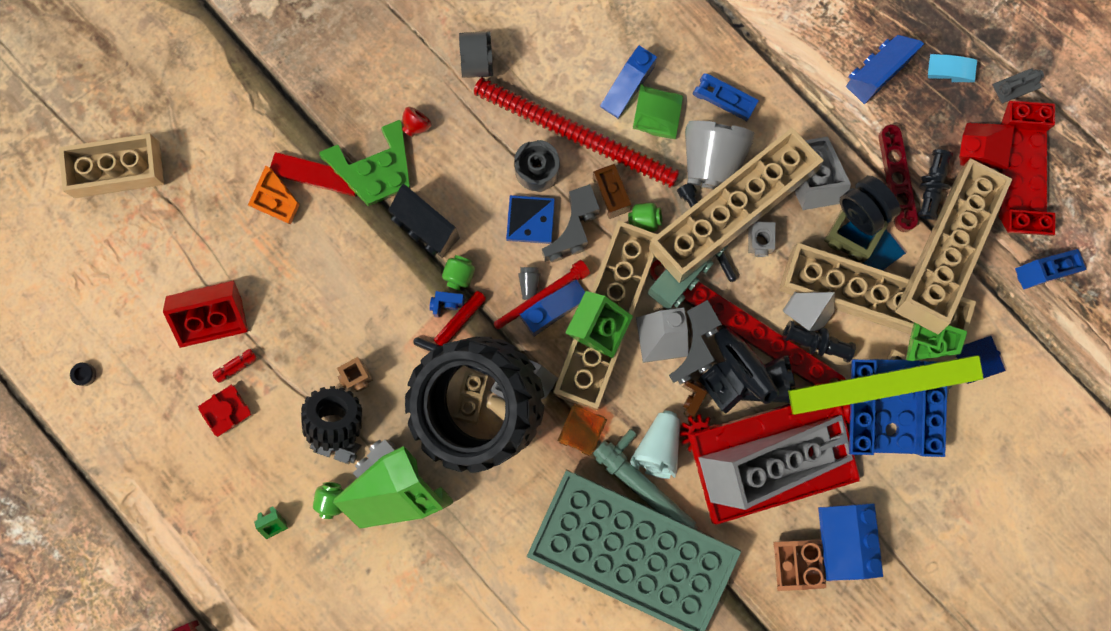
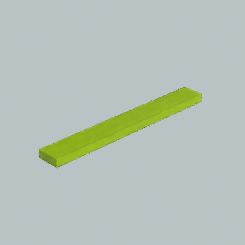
[788,355,983,415]

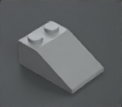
[795,137,851,210]

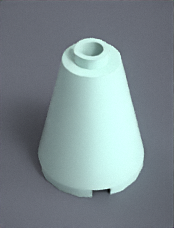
[630,410,680,479]

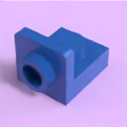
[430,291,465,318]

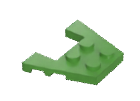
[319,120,410,206]

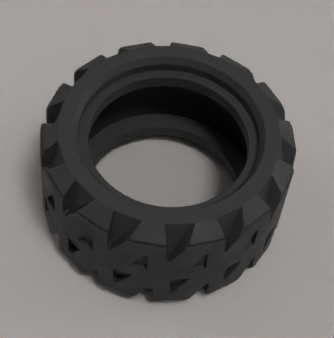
[405,336,544,473]

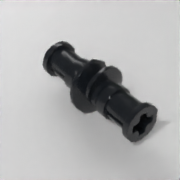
[917,149,953,220]
[783,320,856,363]

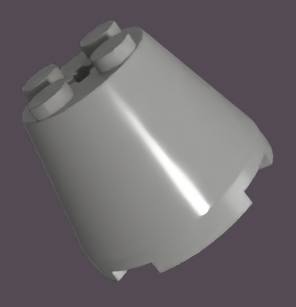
[685,121,754,189]

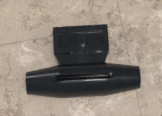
[699,327,779,413]

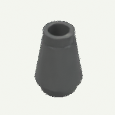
[518,267,541,300]

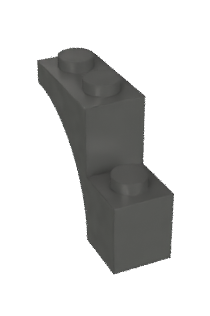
[542,184,600,263]
[669,300,721,385]

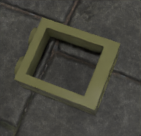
[824,210,889,263]

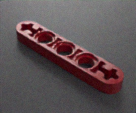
[879,124,918,232]

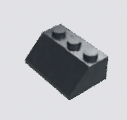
[389,183,460,258]

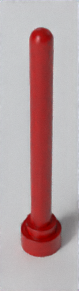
[494,260,590,329]

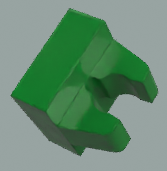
[254,506,288,539]

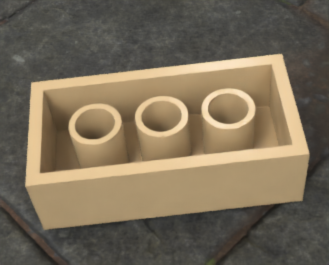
[59,133,164,198]

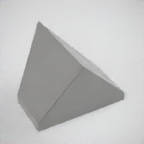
[783,292,835,331]

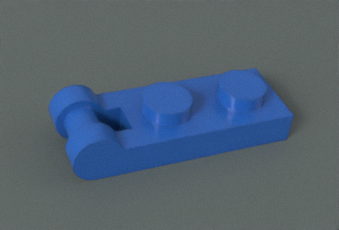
[693,73,759,122]

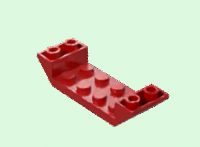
[998,101,1055,236]

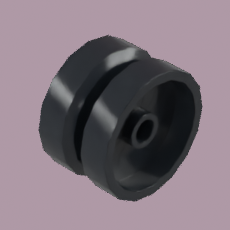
[840,175,901,236]

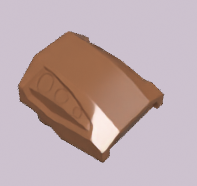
[773,539,827,591]

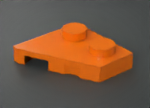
[248,166,300,224]

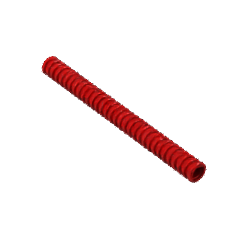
[474,77,679,188]

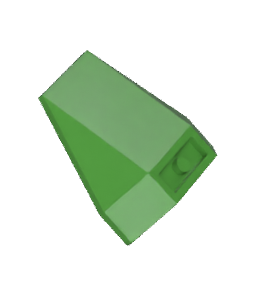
[333,446,453,528]

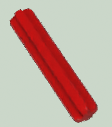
[434,291,486,346]

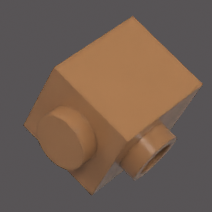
[337,357,373,392]

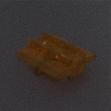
[557,405,607,456]

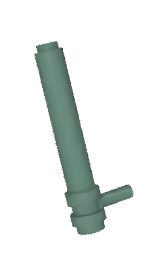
[593,429,698,530]

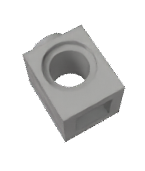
[748,222,775,257]

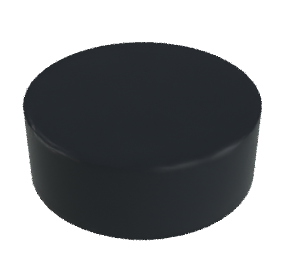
[70,362,96,386]

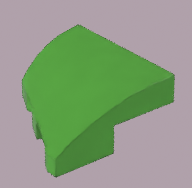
[906,322,967,361]

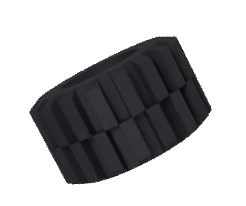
[301,386,362,451]

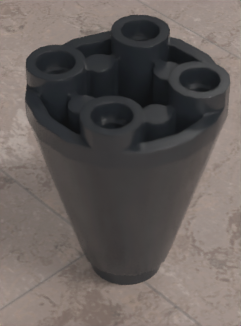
[741,355,796,403]

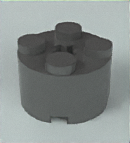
[459,31,493,78]
[514,140,560,192]

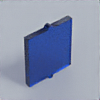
[955,336,1006,384]

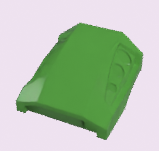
[632,84,683,139]

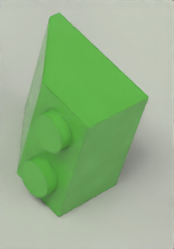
[565,291,633,358]

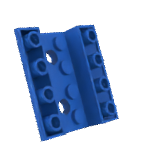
[849,359,947,457]

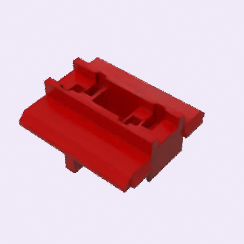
[198,384,251,437]

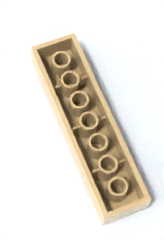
[649,128,824,284]
[895,158,1012,334]
[553,220,657,411]
[778,243,976,345]

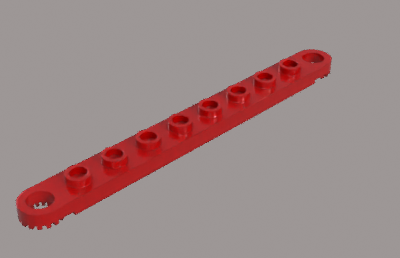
[649,260,846,386]

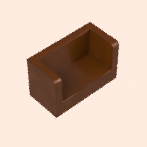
[592,163,631,219]

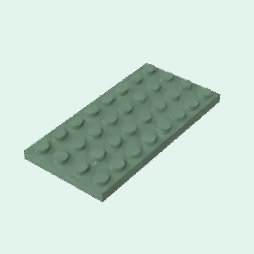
[527,469,741,631]

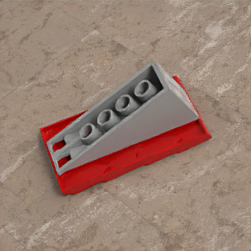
[688,403,860,525]

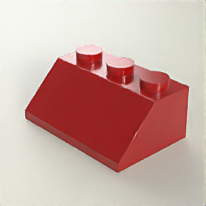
[163,280,248,348]

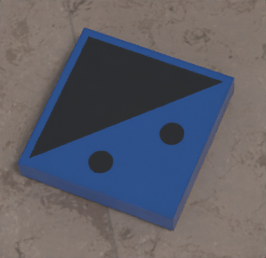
[506,195,555,244]

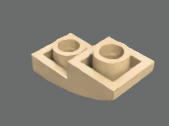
[454,371,488,425]

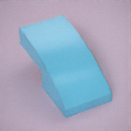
[928,54,977,82]

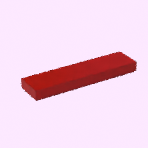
[270,152,357,197]

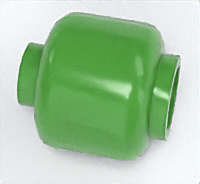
[628,202,662,232]
[442,255,475,290]
[313,482,344,519]

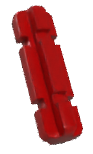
[213,349,257,383]

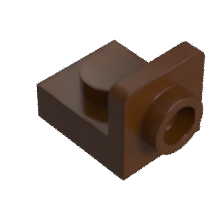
[682,380,707,417]

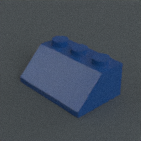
[845,35,924,105]
[818,503,883,581]

